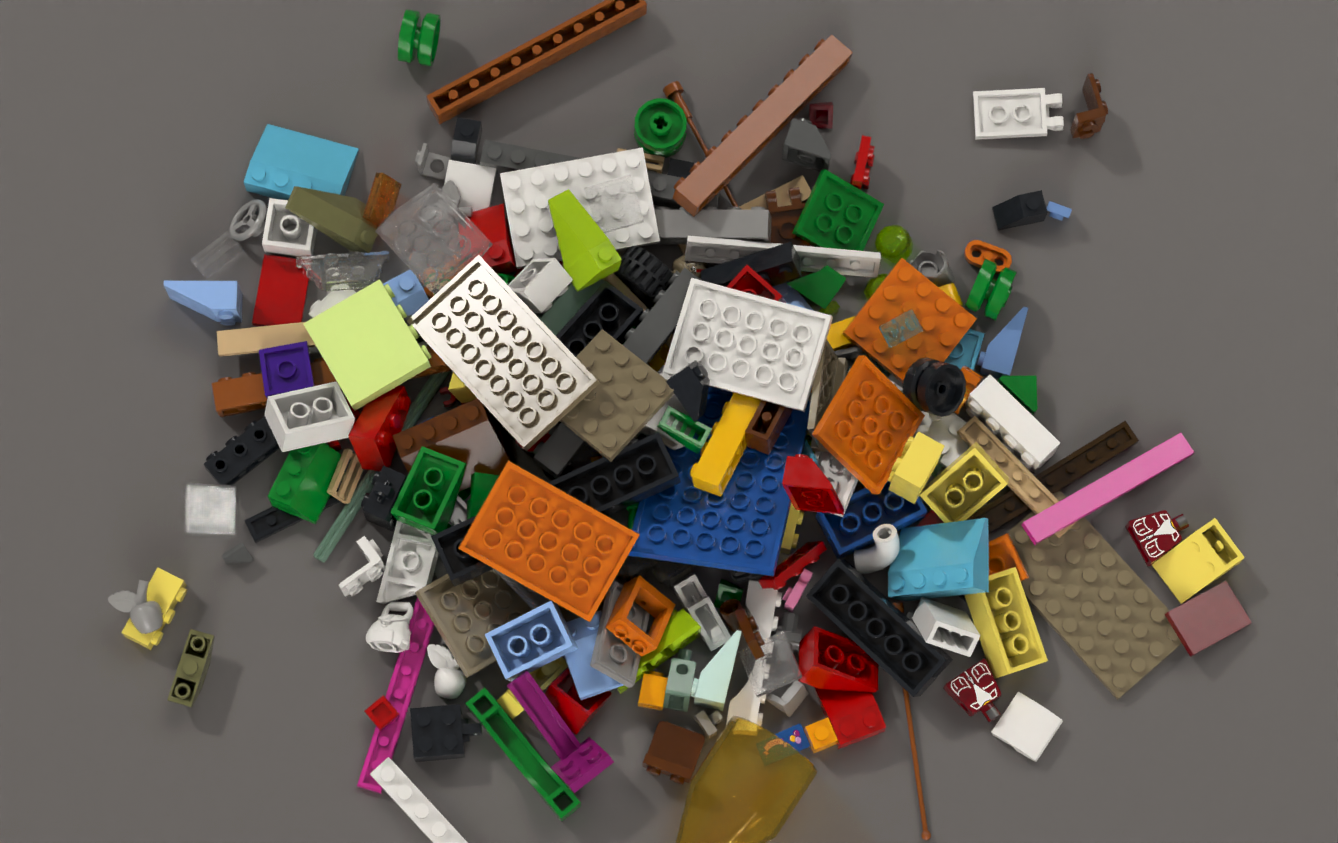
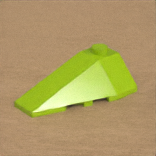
[548,189,622,292]
[617,609,701,694]

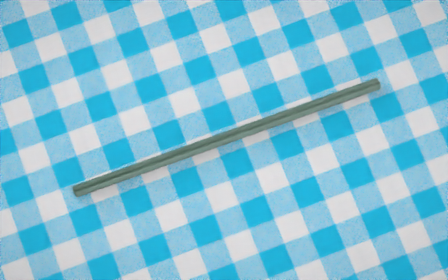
[313,271,516,563]

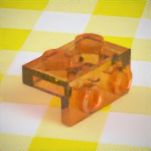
[363,173,402,229]

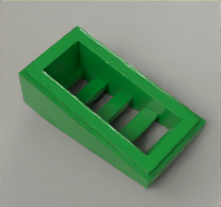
[657,405,712,454]

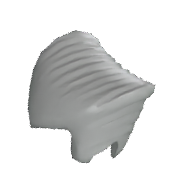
[909,250,954,286]

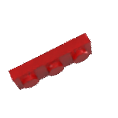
[758,541,827,590]

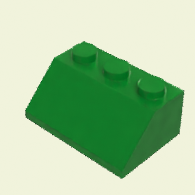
[267,443,341,524]

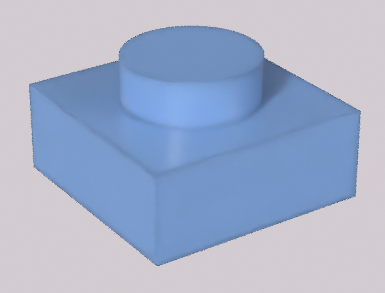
[1047,201,1072,221]

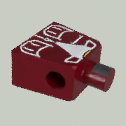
[1125,510,1189,567]
[944,659,1002,722]

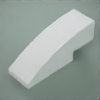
[671,572,731,651]

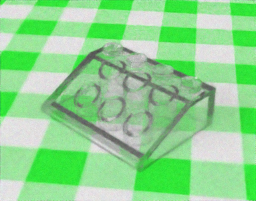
[375,183,493,294]

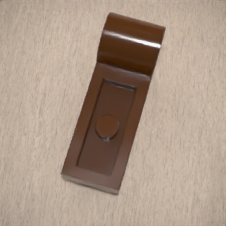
[720,599,765,660]

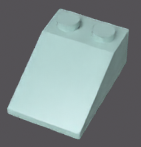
[691,630,742,711]

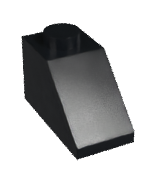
[450,117,482,164]
[992,190,1048,231]
[666,360,710,422]

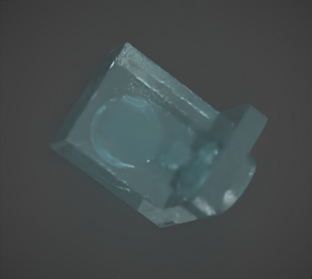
[879,309,924,348]

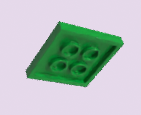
[792,169,884,251]

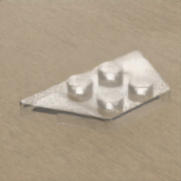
[296,251,389,291]

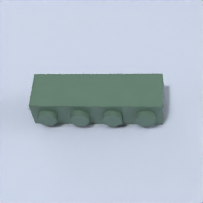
[534,279,605,336]

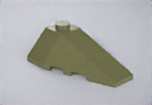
[285,186,379,253]

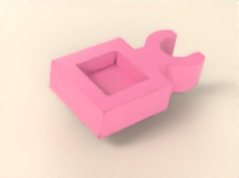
[782,568,813,613]

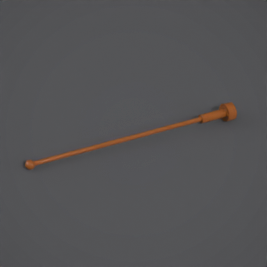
[663,81,738,207]
[893,602,931,840]

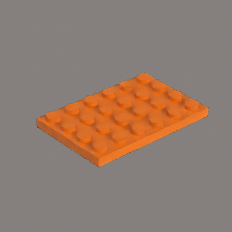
[458,460,639,622]

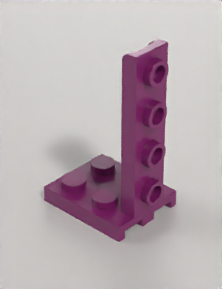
[507,670,614,793]

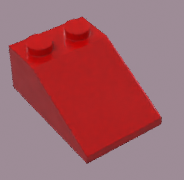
[458,203,518,274]
[798,626,878,693]
[813,687,886,749]

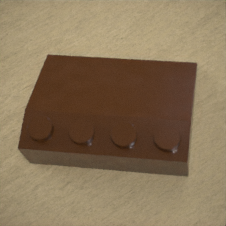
[393,398,512,492]

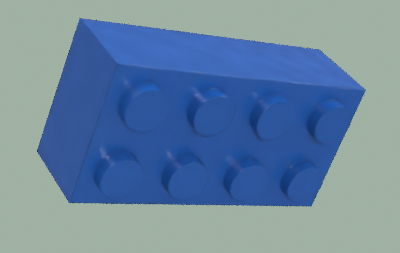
[816,478,927,559]

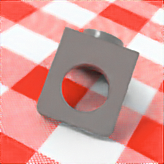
[415,143,451,181]

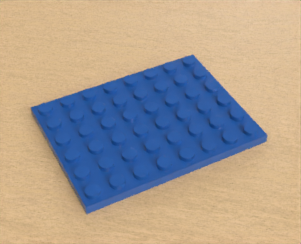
[628,387,811,576]

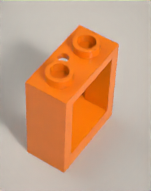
[605,575,676,656]

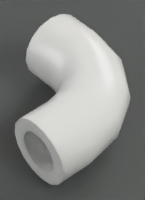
[854,524,900,574]

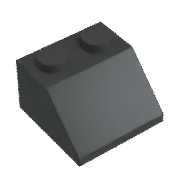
[782,118,831,172]

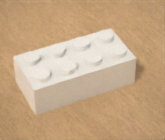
[965,375,1060,473]

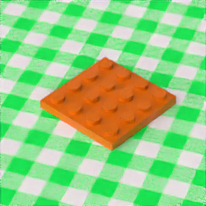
[842,258,977,383]
[812,355,925,494]

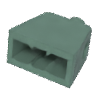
[663,649,696,712]

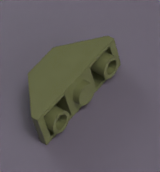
[167,629,215,708]

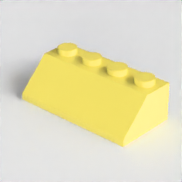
[964,567,1048,679]

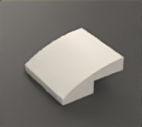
[444,160,496,212]
[991,692,1063,762]

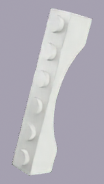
[725,580,782,734]

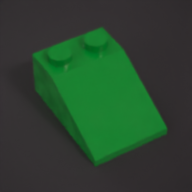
[390,446,467,535]

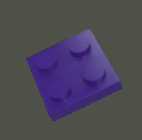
[259,341,315,399]

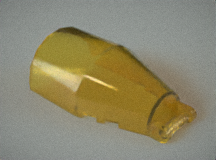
[675,716,817,843]

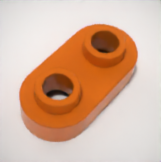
[964,240,1012,274]

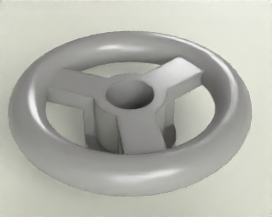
[229,199,267,241]

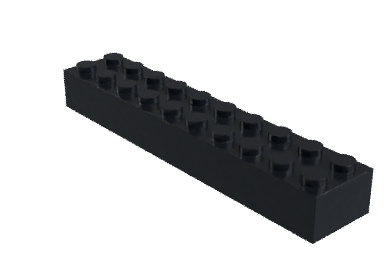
[431,432,681,587]

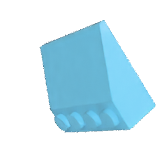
[244,124,359,200]
[888,518,989,602]

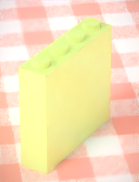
[303,279,431,411]

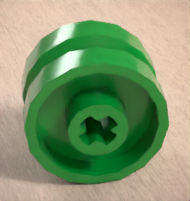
[398,9,441,66]
[634,98,687,158]
[965,259,1017,321]

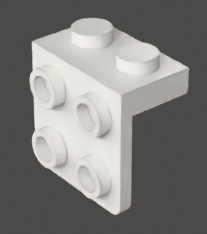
[338,536,385,597]

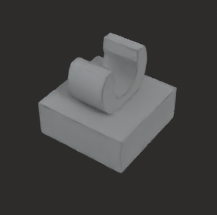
[695,710,723,740]

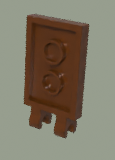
[765,187,815,277]

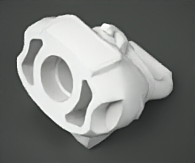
[366,601,414,653]

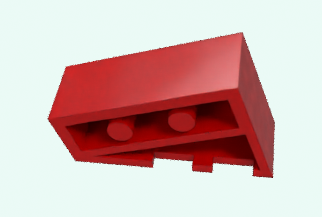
[348,385,411,471]

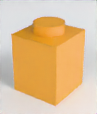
[638,671,668,711]
[804,717,838,754]

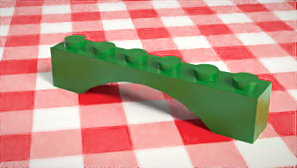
[466,688,581,822]

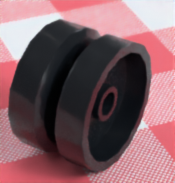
[903,357,966,417]

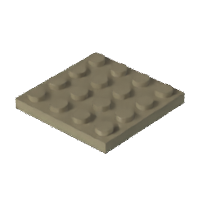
[560,329,674,462]
[415,569,533,678]

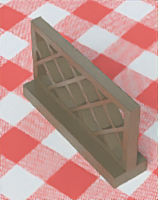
[807,339,848,452]

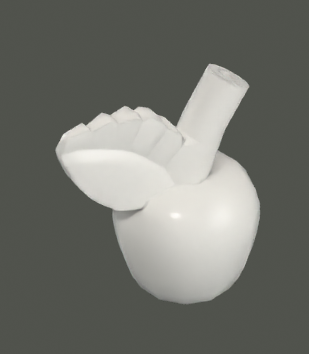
[427,644,466,699]

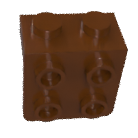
[1070,73,1108,139]
[643,721,705,784]

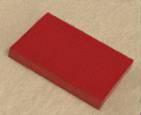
[252,254,313,327]

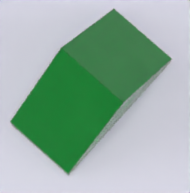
[998,376,1038,416]

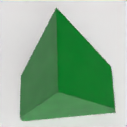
[786,265,846,309]

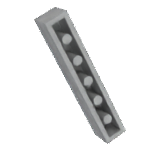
[654,206,772,245]

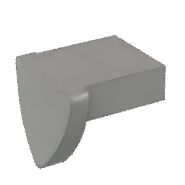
[766,680,809,717]

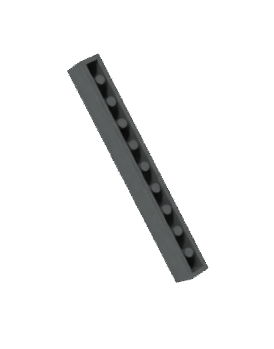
[480,140,721,210]
[533,268,701,479]

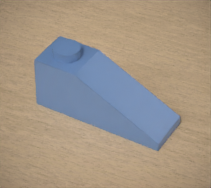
[977,307,1028,379]

